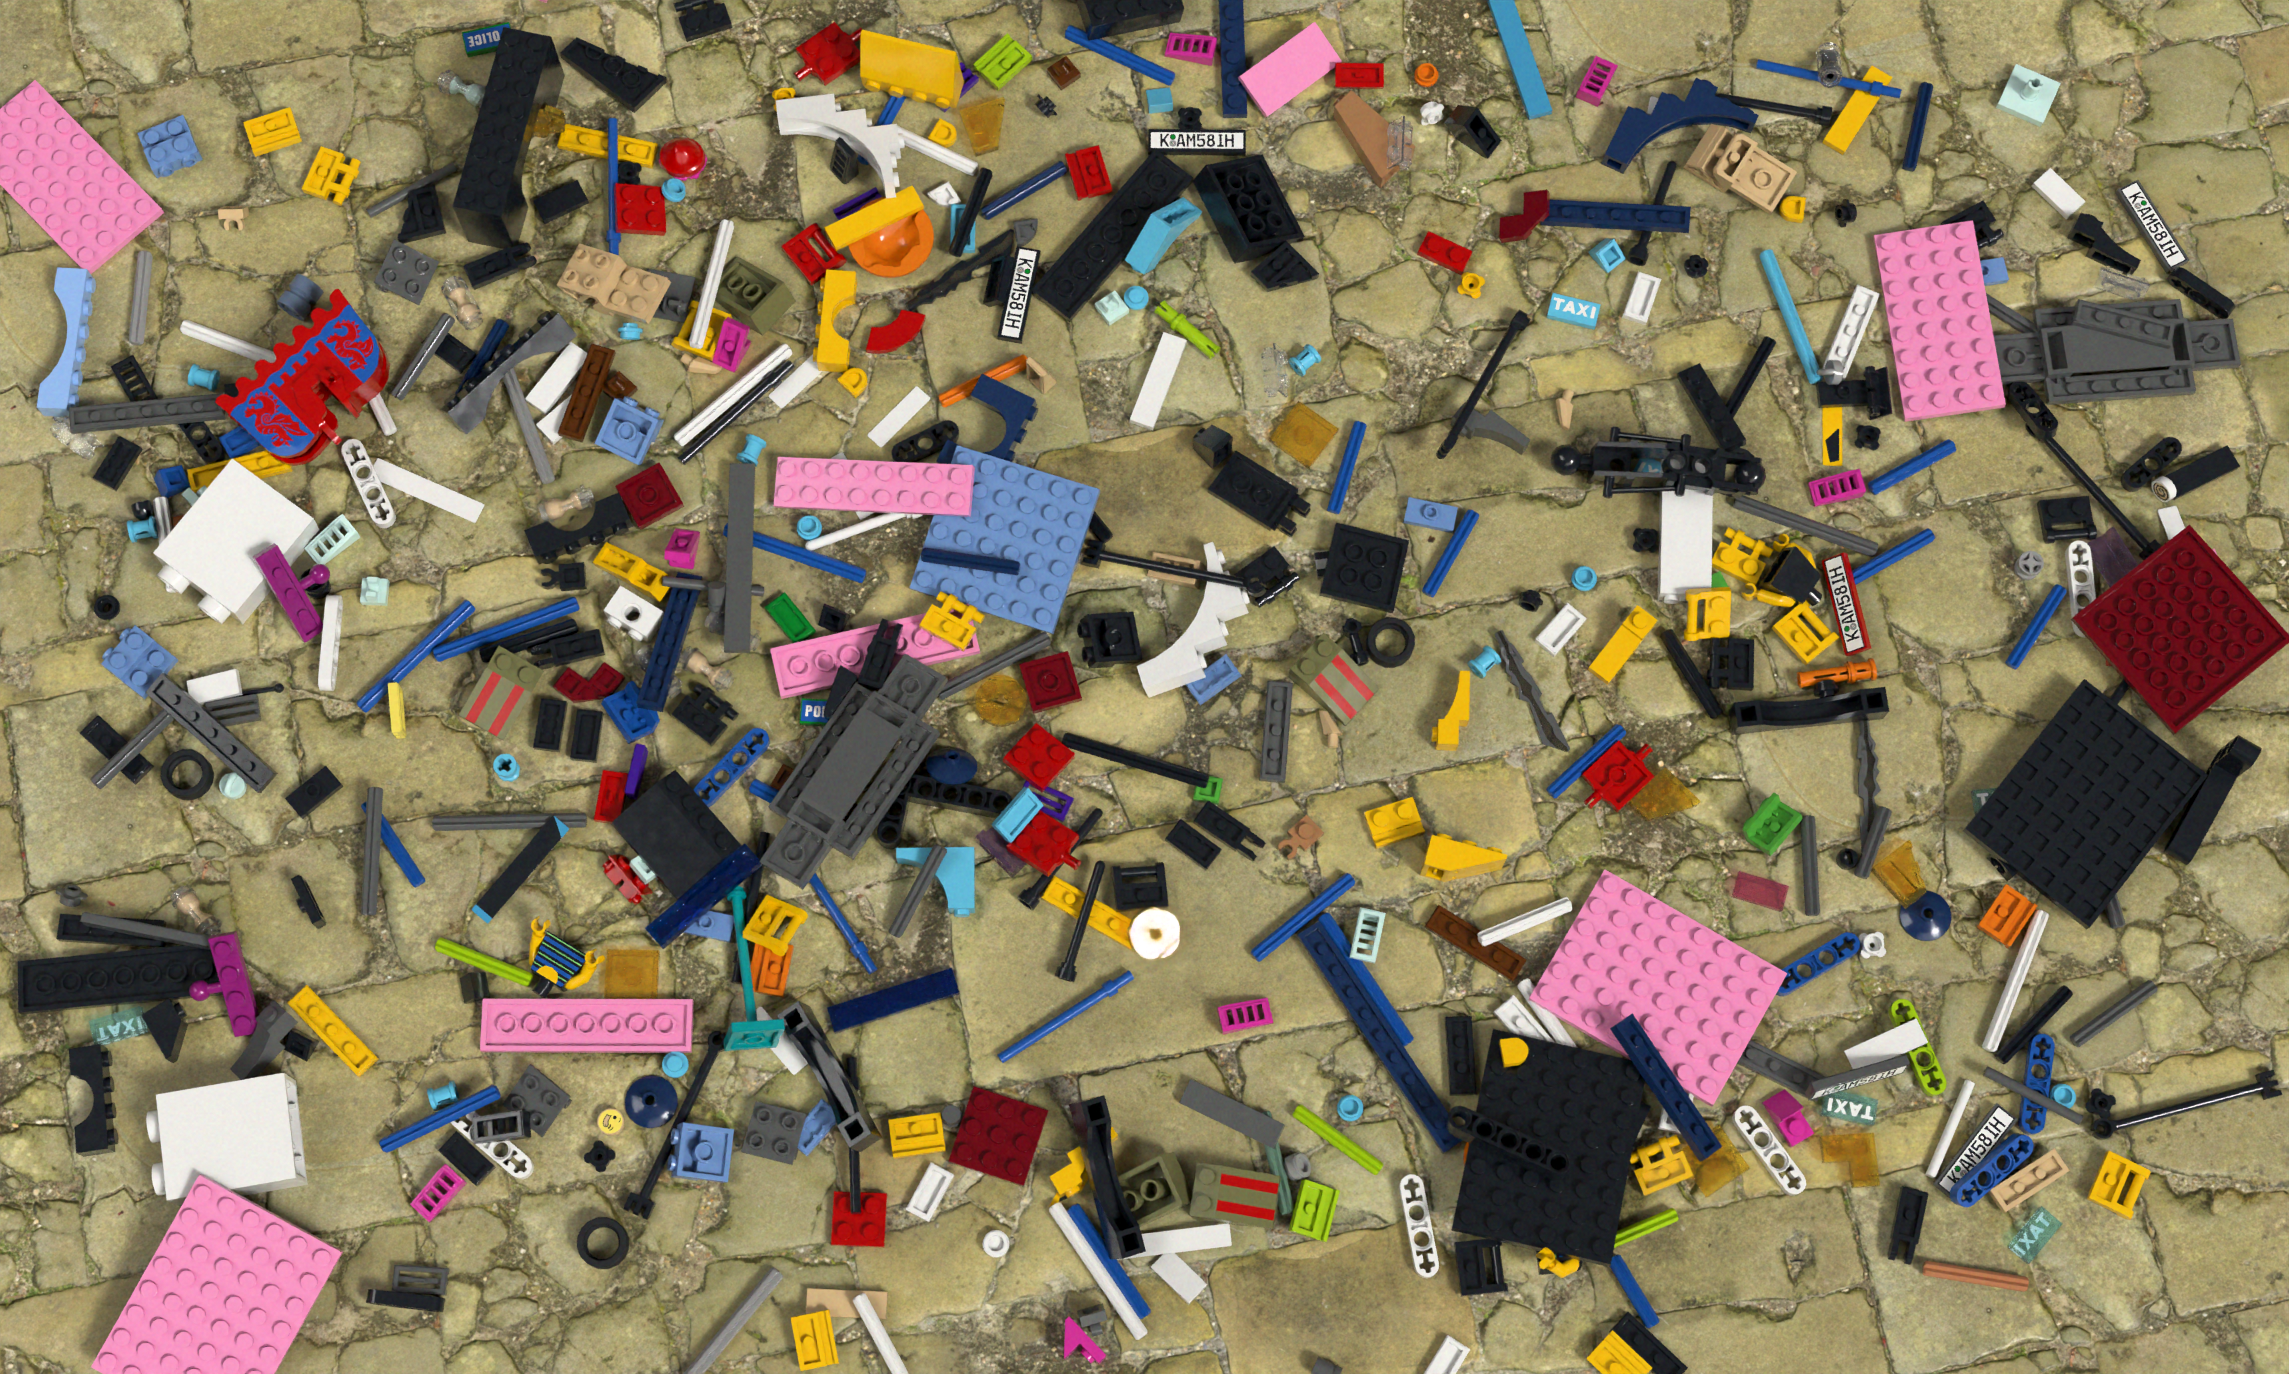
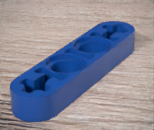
[693,728,770,807]
[1776,932,1860,996]
[2018,1034,2055,1135]
[1950,1133,2033,1207]

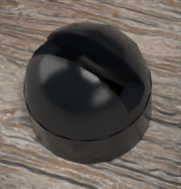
[131,500,153,520]
[1836,848,1858,870]

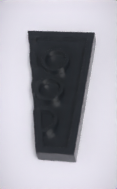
[560,37,667,113]

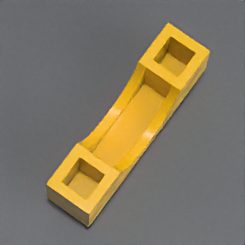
[813,269,857,373]

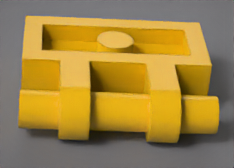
[302,146,361,206]
[1712,527,1774,585]
[919,591,985,652]
[1630,1134,1694,1196]

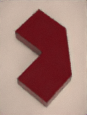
[1499,189,1550,243]
[553,662,625,703]

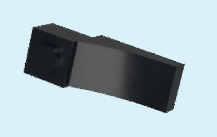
[2067,212,2141,277]

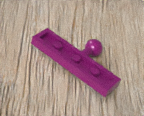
[253,543,330,643]
[189,931,259,1037]

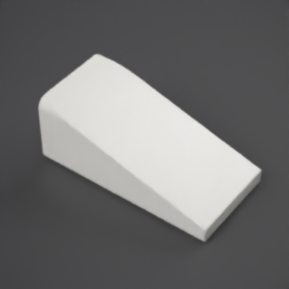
[1151,1253,1207,1305]

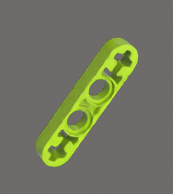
[1888,999,1947,1097]

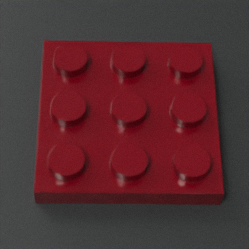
[948,1086,1049,1187]

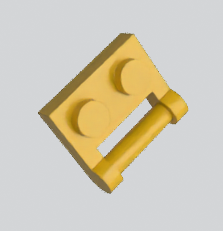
[671,301,732,361]
[1684,587,1731,641]
[1771,600,1839,666]
[743,895,808,956]
[2086,1151,2151,1220]

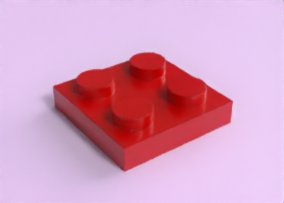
[614,183,666,236]
[1003,723,1075,793]
[831,1191,888,1248]

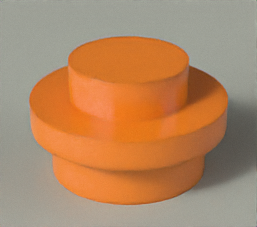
[1414,63,1438,87]

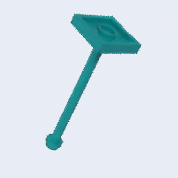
[723,886,785,1051]

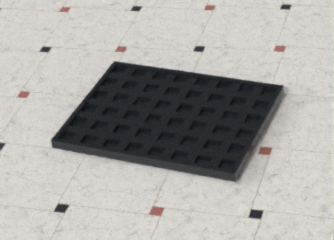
[1963,679,2208,930]
[1451,1029,1645,1267]

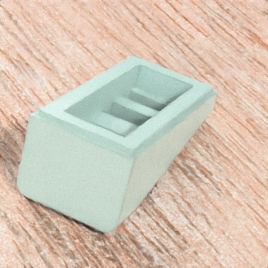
[304,514,361,565]
[1349,907,1386,964]

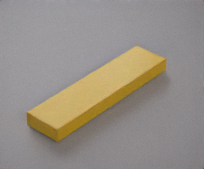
[1822,66,1893,155]
[557,123,659,169]
[824,185,924,251]
[187,450,293,494]
[1041,876,1144,950]
[288,985,379,1077]

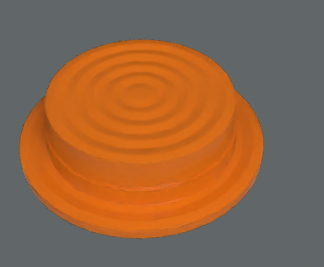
[848,197,934,278]

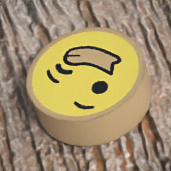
[597,1108,625,1136]

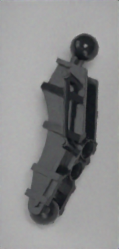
[1551,427,1766,499]

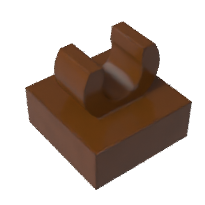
[1047,56,1081,90]
[602,371,638,401]

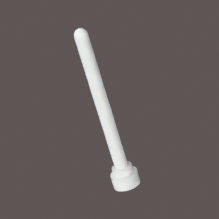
[805,513,922,551]

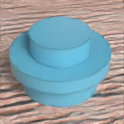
[661,178,686,202]
[1124,286,1149,310]
[618,323,643,340]
[797,515,822,540]
[1571,566,1597,591]
[662,1052,689,1078]
[2049,1084,2076,1108]
[1337,1095,1363,1122]

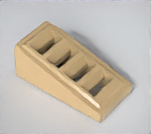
[1026,357,1056,394]
[1147,552,1204,589]

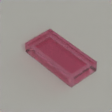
[1731,871,1789,912]

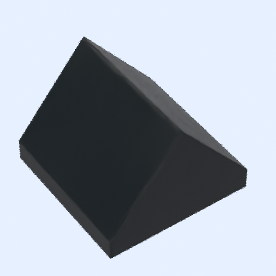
[818,604,850,633]
[460,972,491,1004]
[284,1029,319,1062]

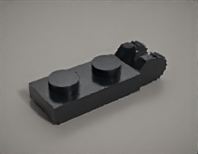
[463,242,537,290]
[858,618,903,690]
[530,629,605,670]
[1193,801,1266,861]
[1887,1186,1928,1265]

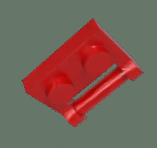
[781,223,847,286]

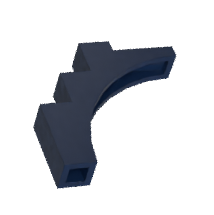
[1601,78,1759,174]

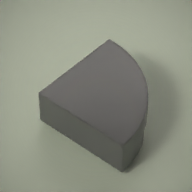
[1013,218,1038,247]

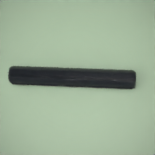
[949,168,993,257]
[1726,336,1776,418]
[479,619,578,663]
[1660,629,1723,719]
[1995,985,2073,1064]

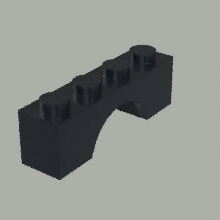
[524,493,633,564]
[69,1044,118,1157]

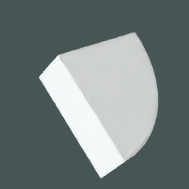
[927,181,961,208]

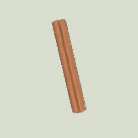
[1922,1261,2029,1292]

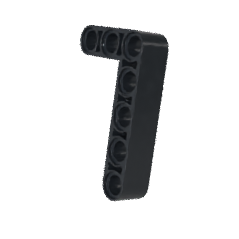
[2164,735,2262,865]
[877,774,1012,849]

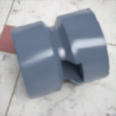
[277,274,324,321]

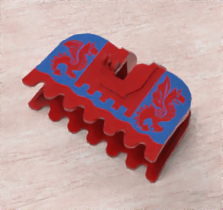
[215,289,390,466]

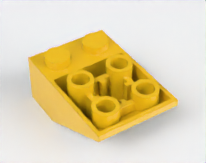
[1420,833,1508,882]

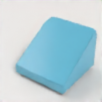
[1146,87,1173,114]
[1589,238,1626,273]

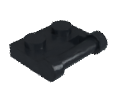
[2037,496,2097,544]
[1111,862,1169,912]
[1454,1239,1508,1297]

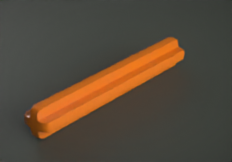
[938,354,1028,407]

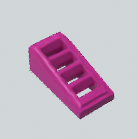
[1165,33,1217,66]
[1576,56,1618,107]
[1808,469,1866,507]
[1217,998,1274,1035]
[410,1163,467,1223]

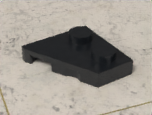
[397,185,446,244]
[1250,241,1319,292]

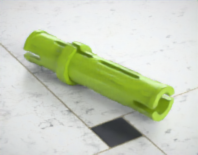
[1154,300,1221,360]

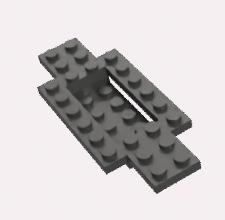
[1993,299,2241,405]
[759,654,948,890]

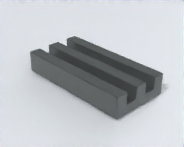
[205,694,261,727]
[392,1265,450,1296]

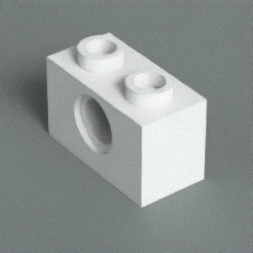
[603,586,664,643]

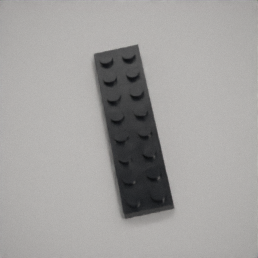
[1031,149,1193,323]
[18,945,223,1015]

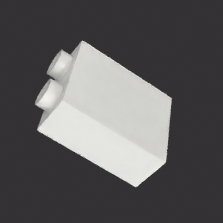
[153,459,320,625]
[146,1073,308,1207]

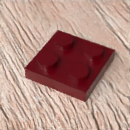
[615,462,684,530]
[1019,651,1082,714]

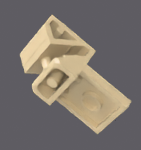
[1683,124,1797,214]
[557,243,671,325]

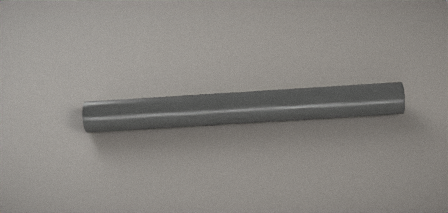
[366,162,457,218]
[662,576,764,597]
[1983,1066,2083,1125]

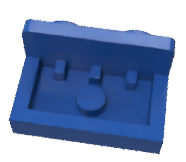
[601,681,660,744]

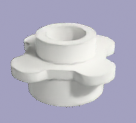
[1420,102,1444,125]
[1858,932,1886,959]

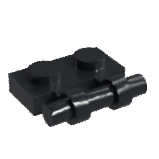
[673,0,733,42]
[1940,201,2004,250]
[1234,546,1300,608]
[1707,638,1754,691]
[671,683,739,747]

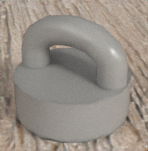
[1816,360,1843,385]
[1284,1152,1311,1181]

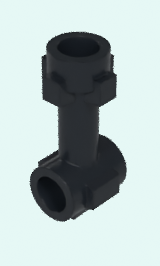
[1341,618,1370,666]

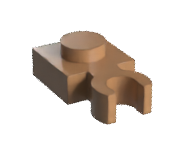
[1278,814,1324,861]

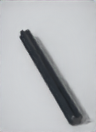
[1062,732,1209,788]

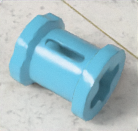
[1288,344,1321,377]
[188,364,220,392]
[736,434,767,467]
[127,516,158,543]
[1467,645,1501,679]
[493,754,520,782]
[427,1081,460,1111]

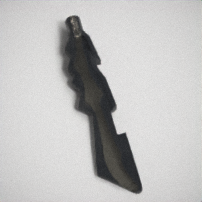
[905,229,1014,311]

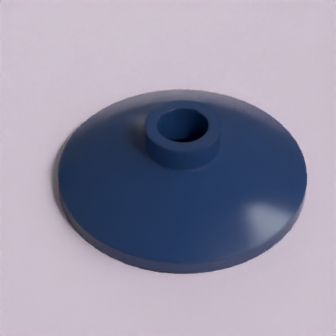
[926,747,977,785]
[1899,890,1951,941]
[625,1076,678,1128]

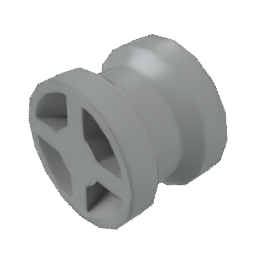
[2014,551,2044,581]

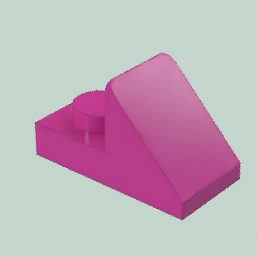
[712,317,751,372]
[664,528,700,569]
[1762,1089,1814,1148]
[1064,1317,1106,1365]

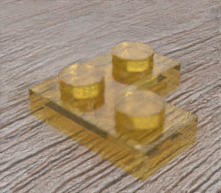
[1819,1133,1880,1188]

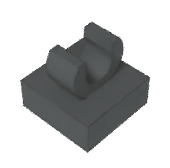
[1077,1303,1108,1336]

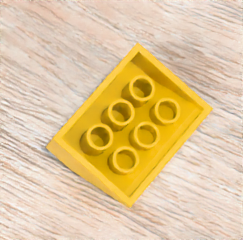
[860,30,964,109]

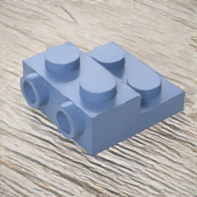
[137,115,203,178]
[594,396,664,465]
[101,625,179,699]
[667,1122,734,1183]

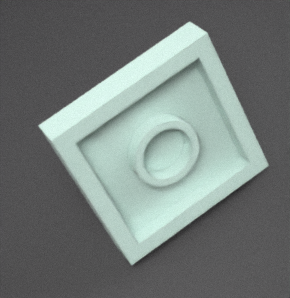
[1996,64,2061,127]

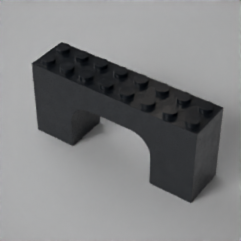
[453,27,565,249]

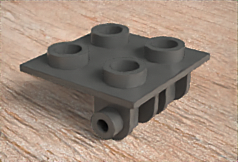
[374,239,439,305]
[647,269,696,323]
[502,1064,572,1137]
[741,1101,807,1165]

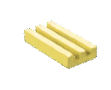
[388,682,407,739]

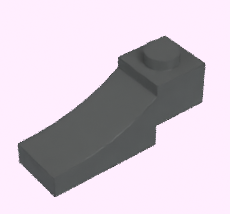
[1450,402,1530,455]
[230,1000,298,1080]

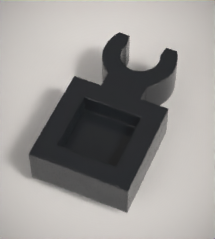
[541,562,587,591]

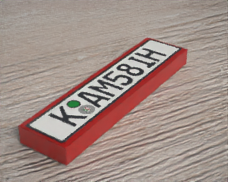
[1822,552,1872,656]

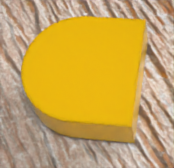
[928,118,957,148]
[1779,196,1806,223]
[837,368,868,399]
[1499,1038,1528,1067]

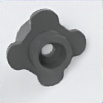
[56,884,88,907]

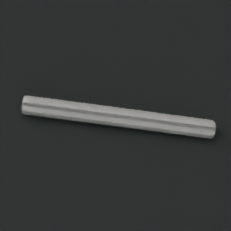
[494,350,555,484]
[683,1267,783,1374]

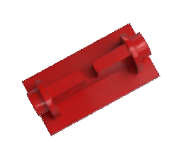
[602,854,653,905]

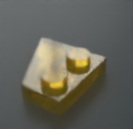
[959,97,1005,157]
[1628,767,1701,821]
[1871,840,1927,909]

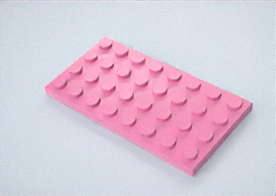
[0,80,164,274]
[1874,220,2006,422]

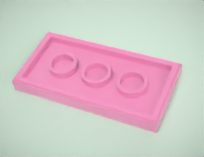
[1238,22,1342,118]

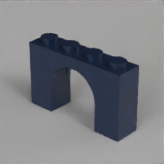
[936,374,1038,464]

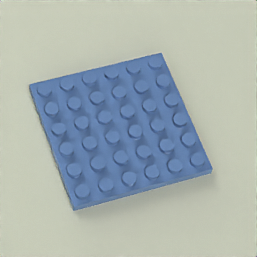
[910,445,1100,634]

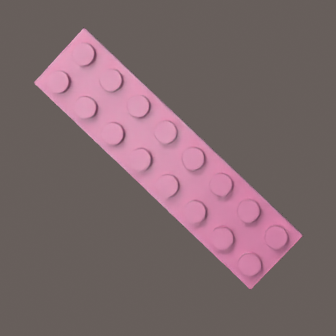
[773,457,975,517]
[770,603,980,699]
[480,999,694,1053]

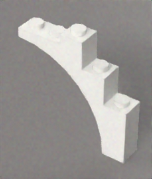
[776,94,905,199]
[1137,542,1250,697]

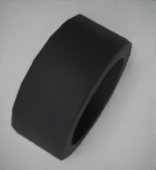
[1366,617,1415,668]
[160,749,214,800]
[577,1217,629,1269]

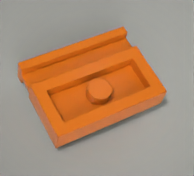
[1976,884,2038,948]
[751,943,794,998]

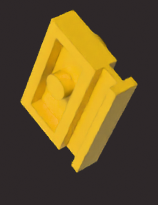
[243,107,302,157]
[1364,797,1425,849]
[888,1112,946,1159]
[791,1309,839,1371]
[1586,1330,1652,1374]

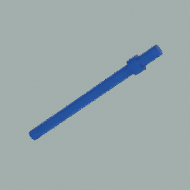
[1756,59,1902,98]
[606,118,621,255]
[809,873,877,974]
[997,970,1134,1063]

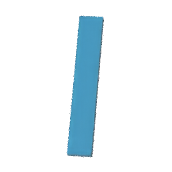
[1487,0,1553,120]

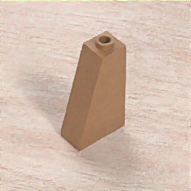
[1333,90,1415,188]

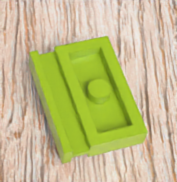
[973,33,1032,91]
[1288,1179,1340,1242]

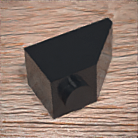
[1444,105,1502,159]
[1193,425,1233,469]
[141,998,188,1063]

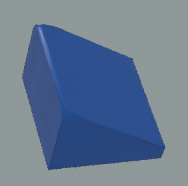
[154,465,190,498]

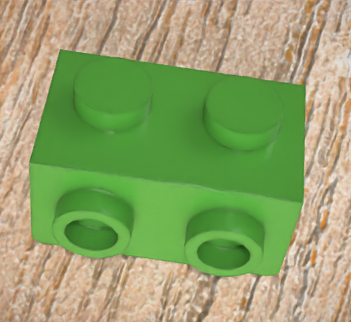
[1743,793,1803,856]

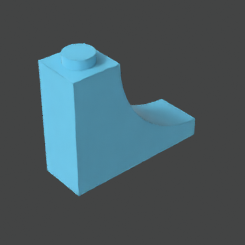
[1125,197,1202,274]
[896,847,975,917]

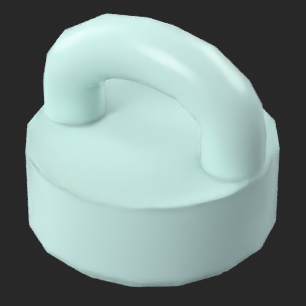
[219,772,247,800]

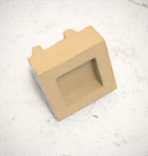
[218,206,249,230]

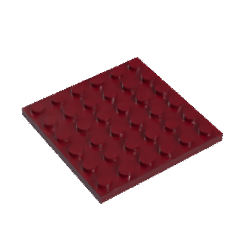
[2071,524,2289,735]

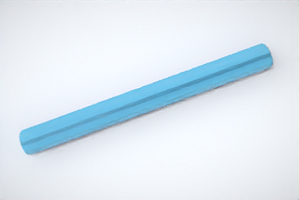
[1759,249,1823,384]

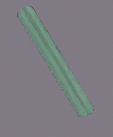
[1261,1111,1294,1215]

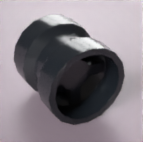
[300,569,331,600]

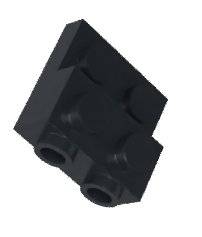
[1077,611,1142,669]

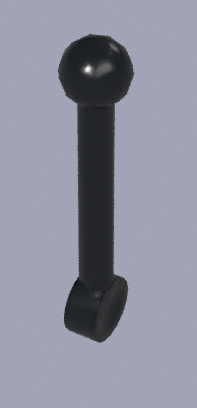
[232,683,284,698]

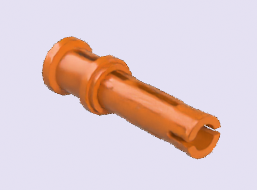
[1797,658,1877,688]

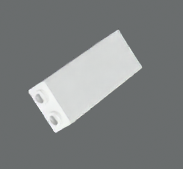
[1658,458,1713,605]

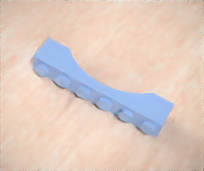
[37,267,96,417]

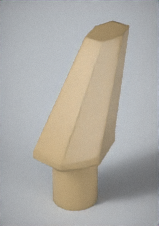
[680,353,722,374]
[1556,389,1574,431]
[1319,711,1342,748]

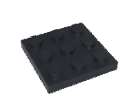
[1319,523,1409,613]

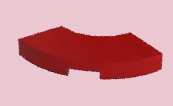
[866,310,926,354]

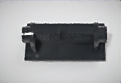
[1863,366,1892,420]

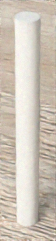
[1925,1080,1975,1179]

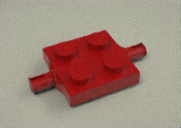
[794,22,862,86]
[1581,740,1655,813]
[1006,810,1081,877]

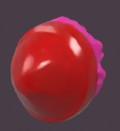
[659,137,708,181]

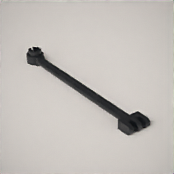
[1436,309,1531,459]
[2025,424,2162,560]
[1081,539,1267,597]
[623,1031,726,1220]
[2090,1070,2283,1140]

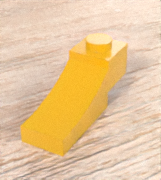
[592,542,670,602]
[1588,605,1658,685]
[1431,671,1470,751]
[1049,1127,1118,1198]

